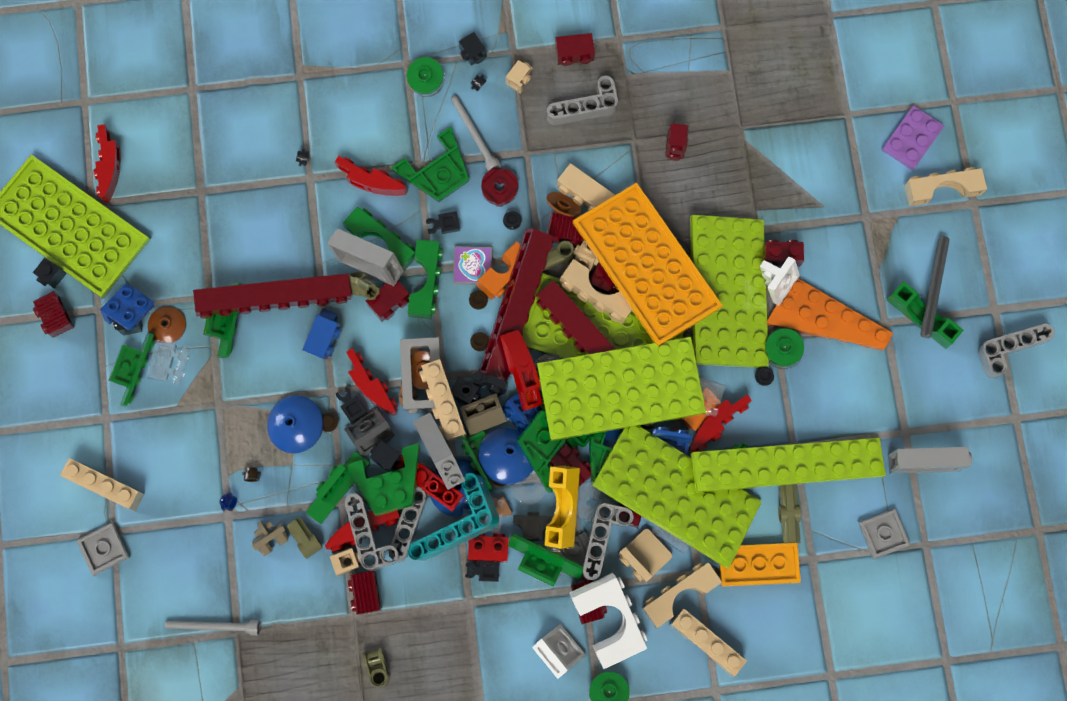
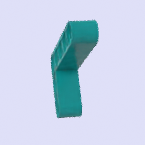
[408,473,500,561]

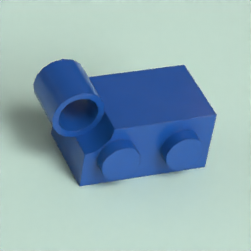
[302,309,342,359]

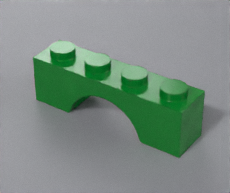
[343,206,415,274]
[408,239,443,320]
[886,281,964,349]

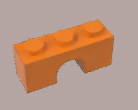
[476,241,520,300]

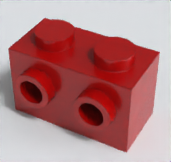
[468,533,509,563]

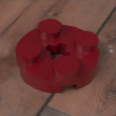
[481,168,518,207]

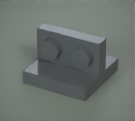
[344,408,395,457]

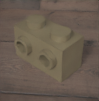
[460,394,506,436]

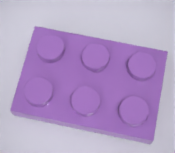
[882,105,944,171]

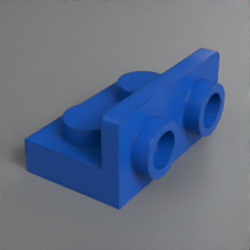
[502,394,541,433]

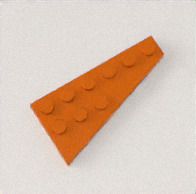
[767,279,893,351]

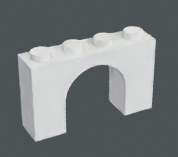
[569,573,648,669]

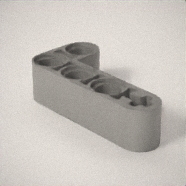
[547,76,618,125]
[978,324,1055,378]
[389,486,427,563]
[345,494,400,571]
[582,503,633,580]

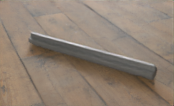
[920,236,950,338]

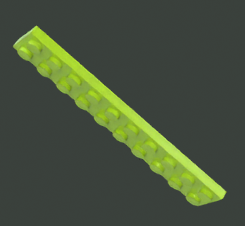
[691,438,886,493]

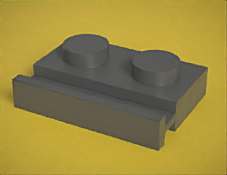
[562,532,604,581]

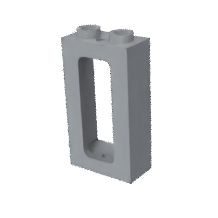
[327,228,404,286]
[400,337,440,414]
[413,413,465,490]
[888,447,972,474]

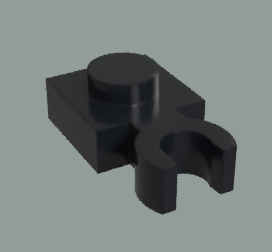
[426,211,460,234]
[336,387,367,424]
[465,561,500,582]

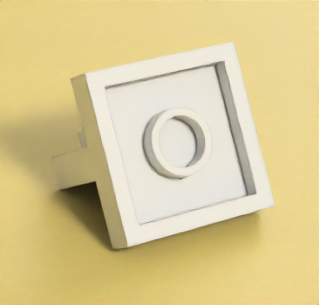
[760,257,800,306]
[532,624,586,679]

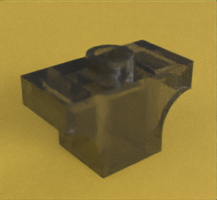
[513,512,553,541]

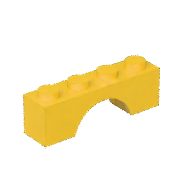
[545,466,580,549]

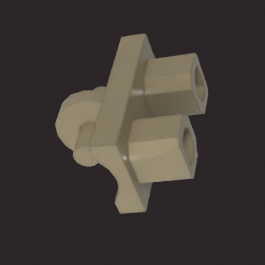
[252,521,288,556]

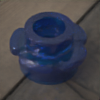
[219,492,237,511]

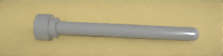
[451,96,502,171]
[164,619,261,636]

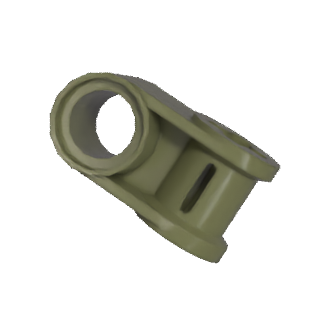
[362,647,390,688]

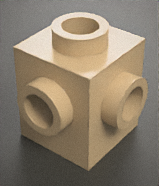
[573,240,599,271]

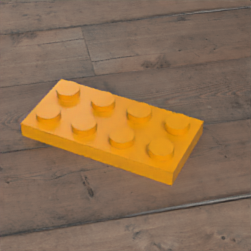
[719,543,801,587]

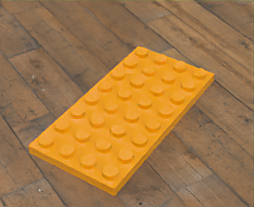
[573,183,723,346]

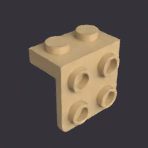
[618,529,672,583]

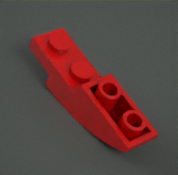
[93,124,121,203]
[334,156,407,196]
[500,330,543,411]
[346,348,398,416]
[689,394,752,453]
[395,458,464,511]
[325,510,401,553]

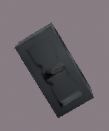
[370,440,403,472]

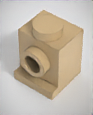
[506,60,533,94]
[330,548,361,577]

